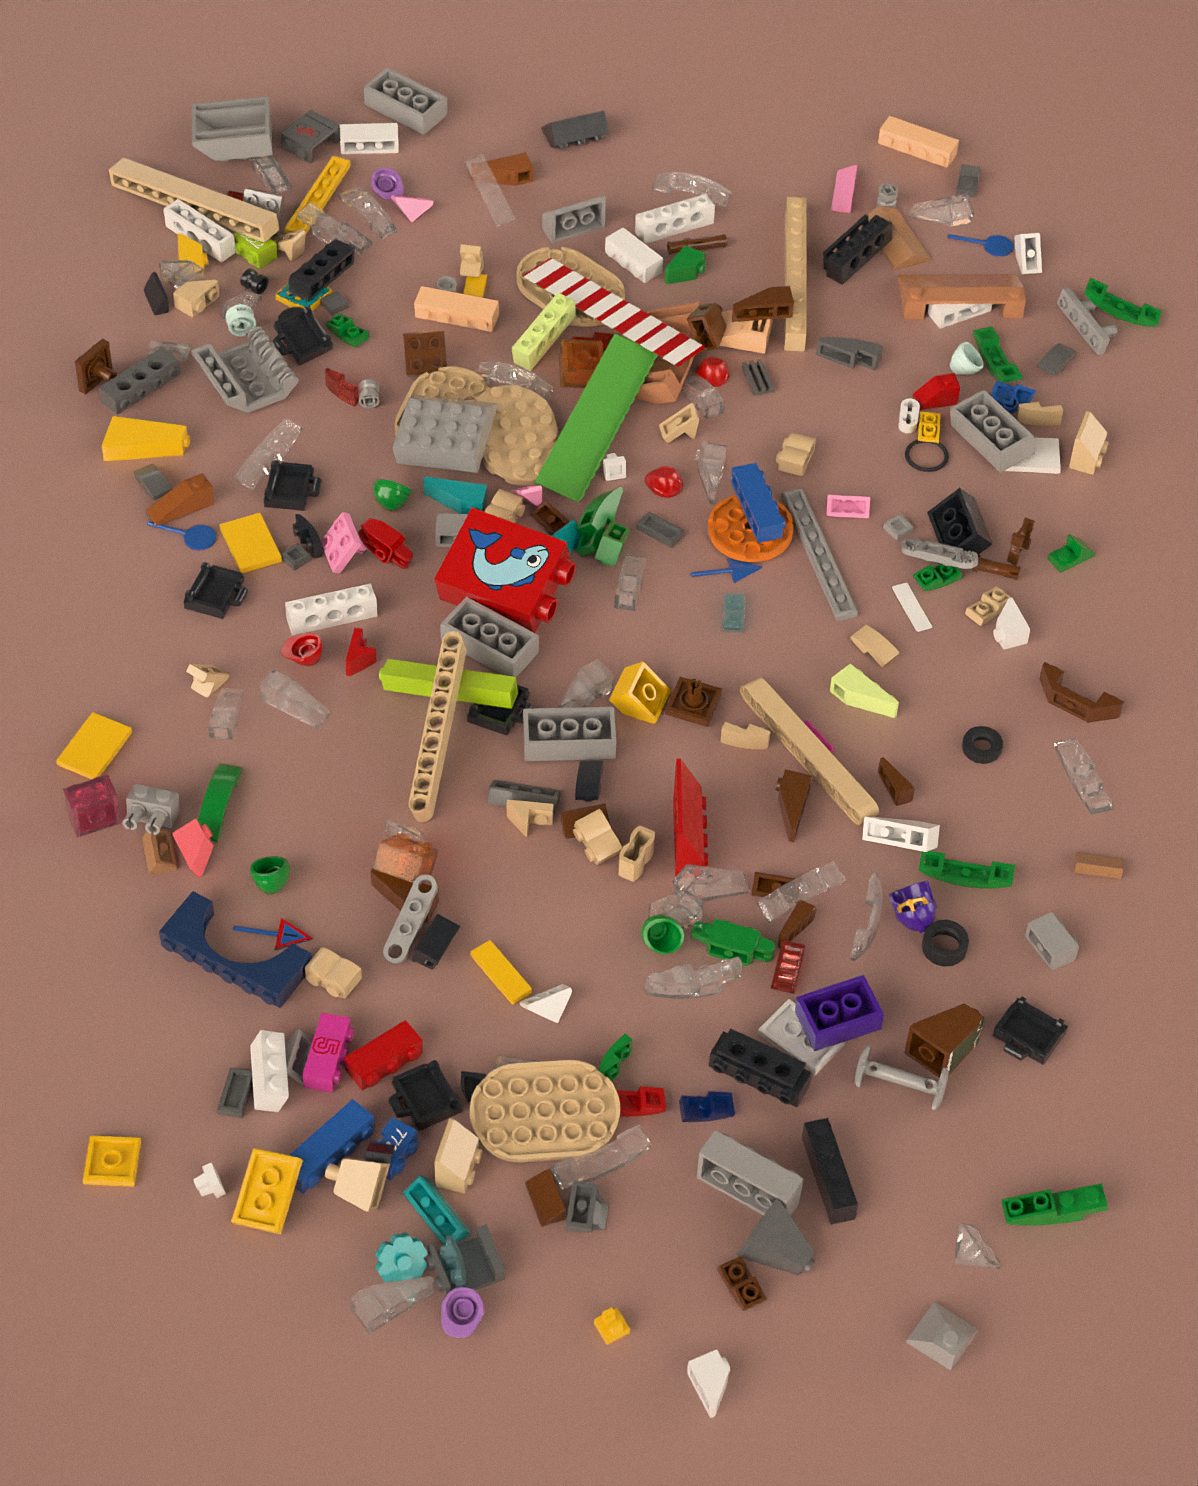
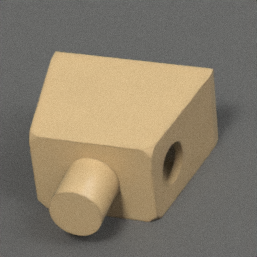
[325,1158,390,1212]

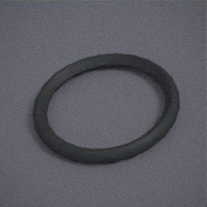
[905,439,949,472]

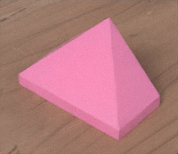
[391,195,433,222]
[511,485,542,507]
[826,495,870,518]

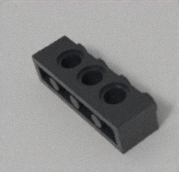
[288,238,355,302]

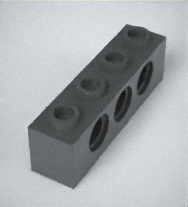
[99,347,181,415]

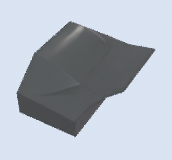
[565,1181,609,1233]

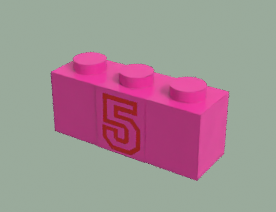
[303,1012,354,1093]

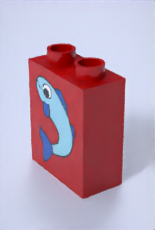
[434,507,576,633]

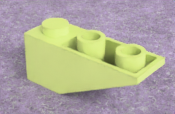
[830,664,899,718]

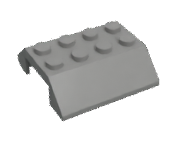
[191,326,299,413]

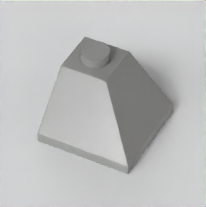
[906,1302,979,1371]

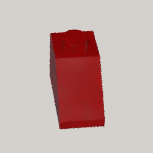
[913,373,961,410]

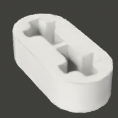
[898,398,920,433]

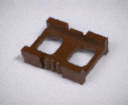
[1007,517,1035,566]

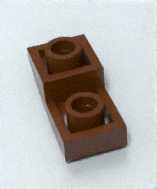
[717,1256,767,1311]

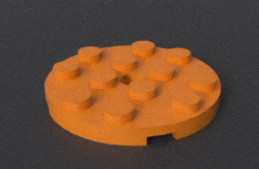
[708,495,793,562]

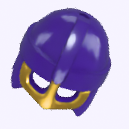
[889,880,937,933]

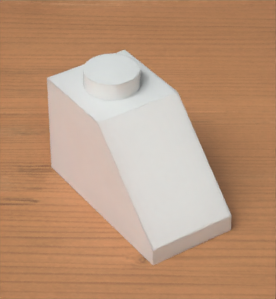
[1015,233,1042,274]
[993,598,1030,650]
[687,1350,730,1418]

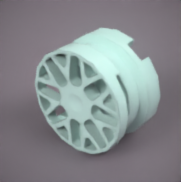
[225,304,256,337]

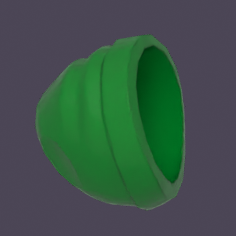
[373,479,412,511]
[250,856,290,894]
[641,914,684,954]

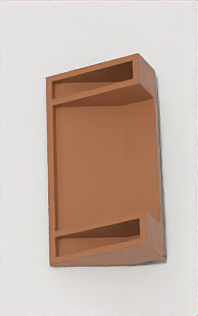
[898,274,1026,319]
[634,301,701,404]

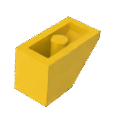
[177,233,208,275]

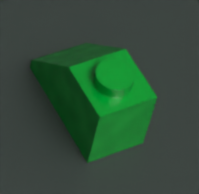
[665,245,707,284]
[595,521,631,566]

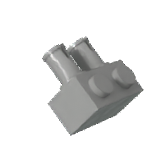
[123,783,179,835]

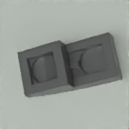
[1037,343,1076,376]
[134,464,172,500]

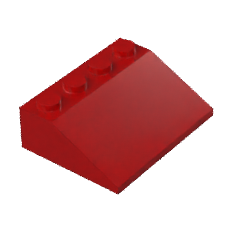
[673,758,708,876]

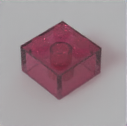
[63,774,122,838]

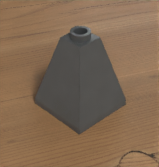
[736,1198,815,1275]

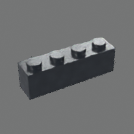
[802,1118,858,1225]

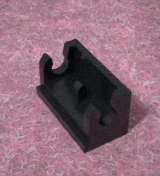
[411,914,460,969]

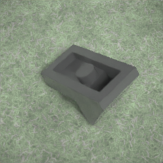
[956,164,980,197]

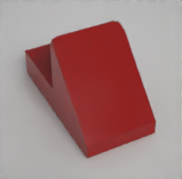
[345,628,377,676]

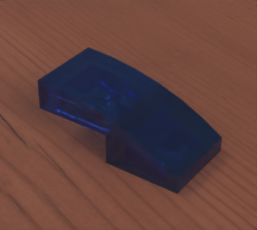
[679,1091,735,1122]

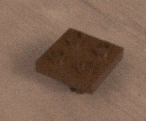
[403,330,447,375]
[75,338,117,395]
[665,676,722,727]

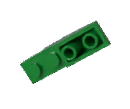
[576,487,623,556]
[1001,1183,1108,1226]

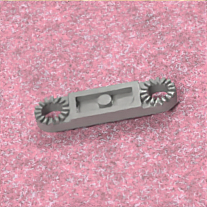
[901,538,978,569]
[383,875,438,965]

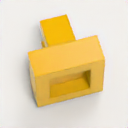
[594,1307,630,1344]

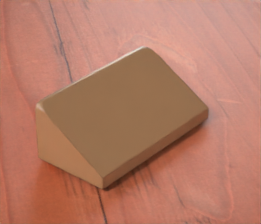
[142,828,178,874]
[1074,852,1124,879]

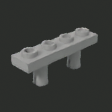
[1057,288,1117,355]

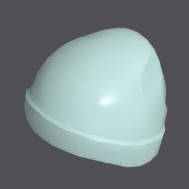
[950,342,983,375]

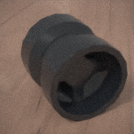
[240,268,269,295]

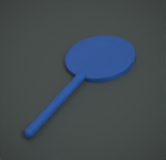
[948,234,1013,257]
[147,521,216,550]

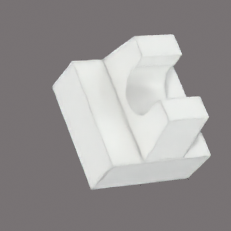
[603,453,626,481]
[193,1163,226,1198]

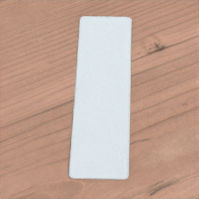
[892,583,932,632]

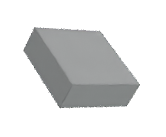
[883,514,914,541]

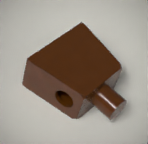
[686,303,726,351]

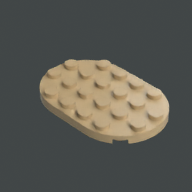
[516,247,625,327]
[395,367,490,435]
[475,385,560,486]
[469,1060,620,1162]

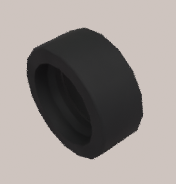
[922,920,969,967]

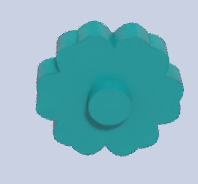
[375,1233,427,1287]

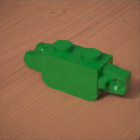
[691,919,775,966]

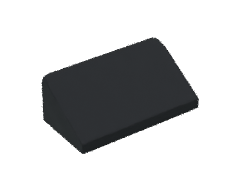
[144,272,169,315]

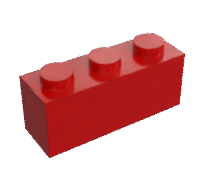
[344,1020,423,1091]

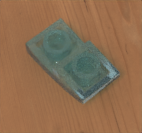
[722,593,745,632]
[441,1235,466,1288]

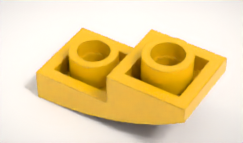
[918,411,940,443]

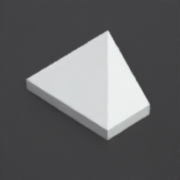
[519,984,572,1023]

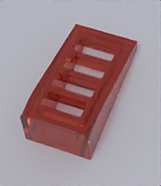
[771,940,805,994]

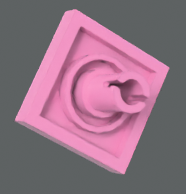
[321,512,366,574]

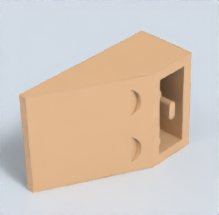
[720,310,773,354]

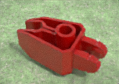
[358,518,413,569]

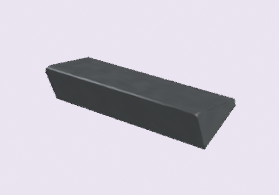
[488,779,561,815]

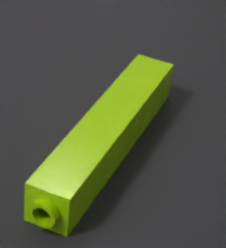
[379,659,518,709]

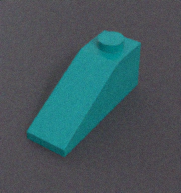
[423,476,487,514]

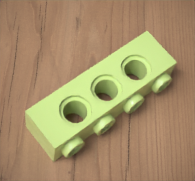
[512,293,576,371]

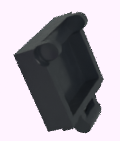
[273,307,333,366]
[264,460,322,511]
[183,562,248,619]
[467,685,533,736]
[992,996,1068,1065]
[388,1060,462,1131]

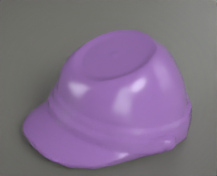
[371,168,404,201]
[441,1287,485,1338]

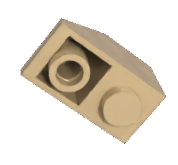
[173,280,220,318]

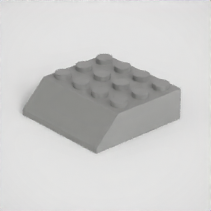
[192,96,273,161]
[393,395,498,473]

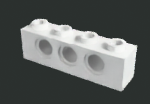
[635,194,715,244]
[164,199,235,263]
[285,583,377,636]

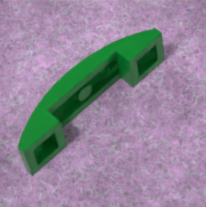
[1084,277,1162,327]
[973,327,1022,383]
[198,763,242,842]
[918,851,1015,889]

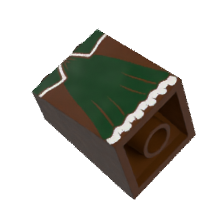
[904,1003,984,1078]

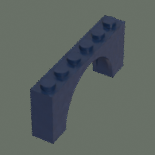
[159,891,312,1008]

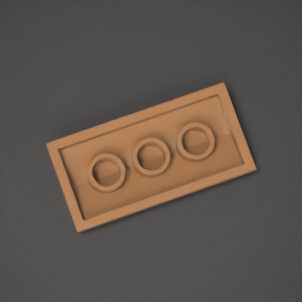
[866,206,931,270]

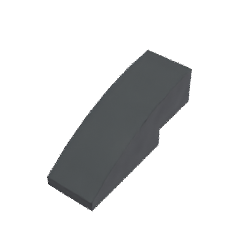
[816,337,883,371]

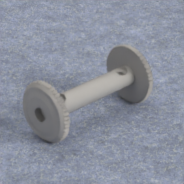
[854,1045,949,1110]

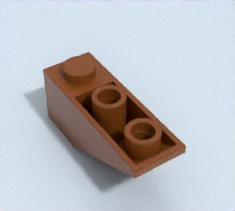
[471,152,533,186]

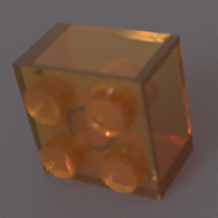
[559,339,603,388]
[373,833,438,883]

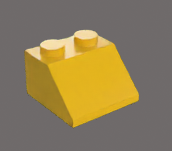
[609,661,671,724]

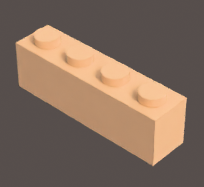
[878,116,959,168]
[414,286,499,332]

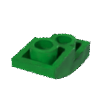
[325,314,370,347]
[913,564,962,591]
[598,1033,632,1081]

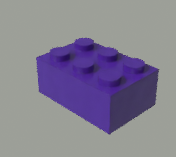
[795,975,884,1052]

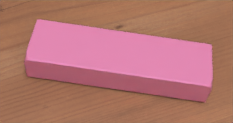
[831,165,857,213]

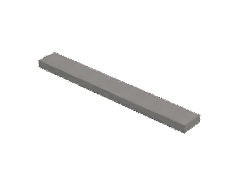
[782,488,858,621]

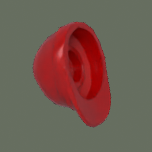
[695,357,730,387]
[644,466,683,498]
[281,632,323,666]

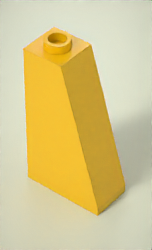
[102,416,190,461]

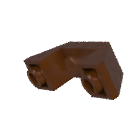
[1039,662,1124,723]

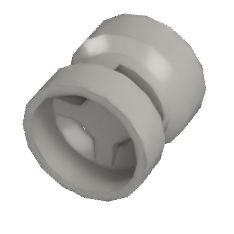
[877,183,898,208]
[437,276,457,293]
[359,379,379,408]

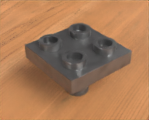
[243,188,284,236]

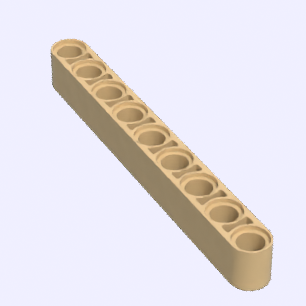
[409,631,466,822]
[740,677,879,825]

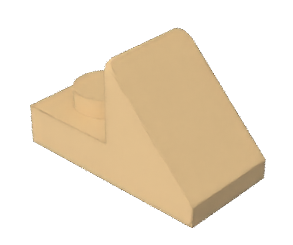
[273,229,306,262]
[460,244,484,277]
[659,403,699,443]
[186,664,230,698]
[507,800,554,837]

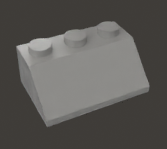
[542,196,606,243]

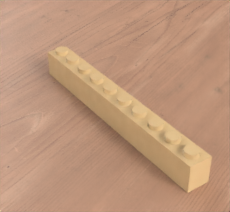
[109,158,279,243]
[784,197,806,352]

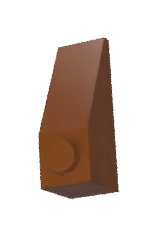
[146,473,213,526]

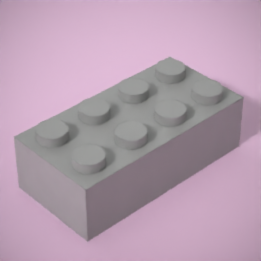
[364,68,447,135]
[950,390,1034,473]
[440,597,539,677]
[523,707,616,761]
[697,1130,803,1216]

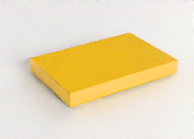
[219,513,282,573]
[56,712,132,781]
[231,1148,303,1235]

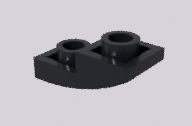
[292,514,322,558]
[575,761,603,802]

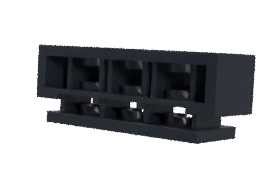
[823,214,892,285]
[709,1028,812,1107]

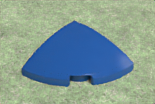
[991,381,1036,414]

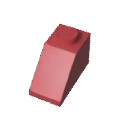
[172,819,214,878]

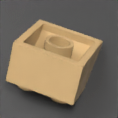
[1069,411,1109,475]
[435,1118,482,1194]

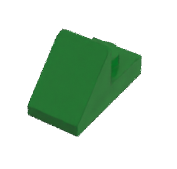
[1048,534,1095,573]

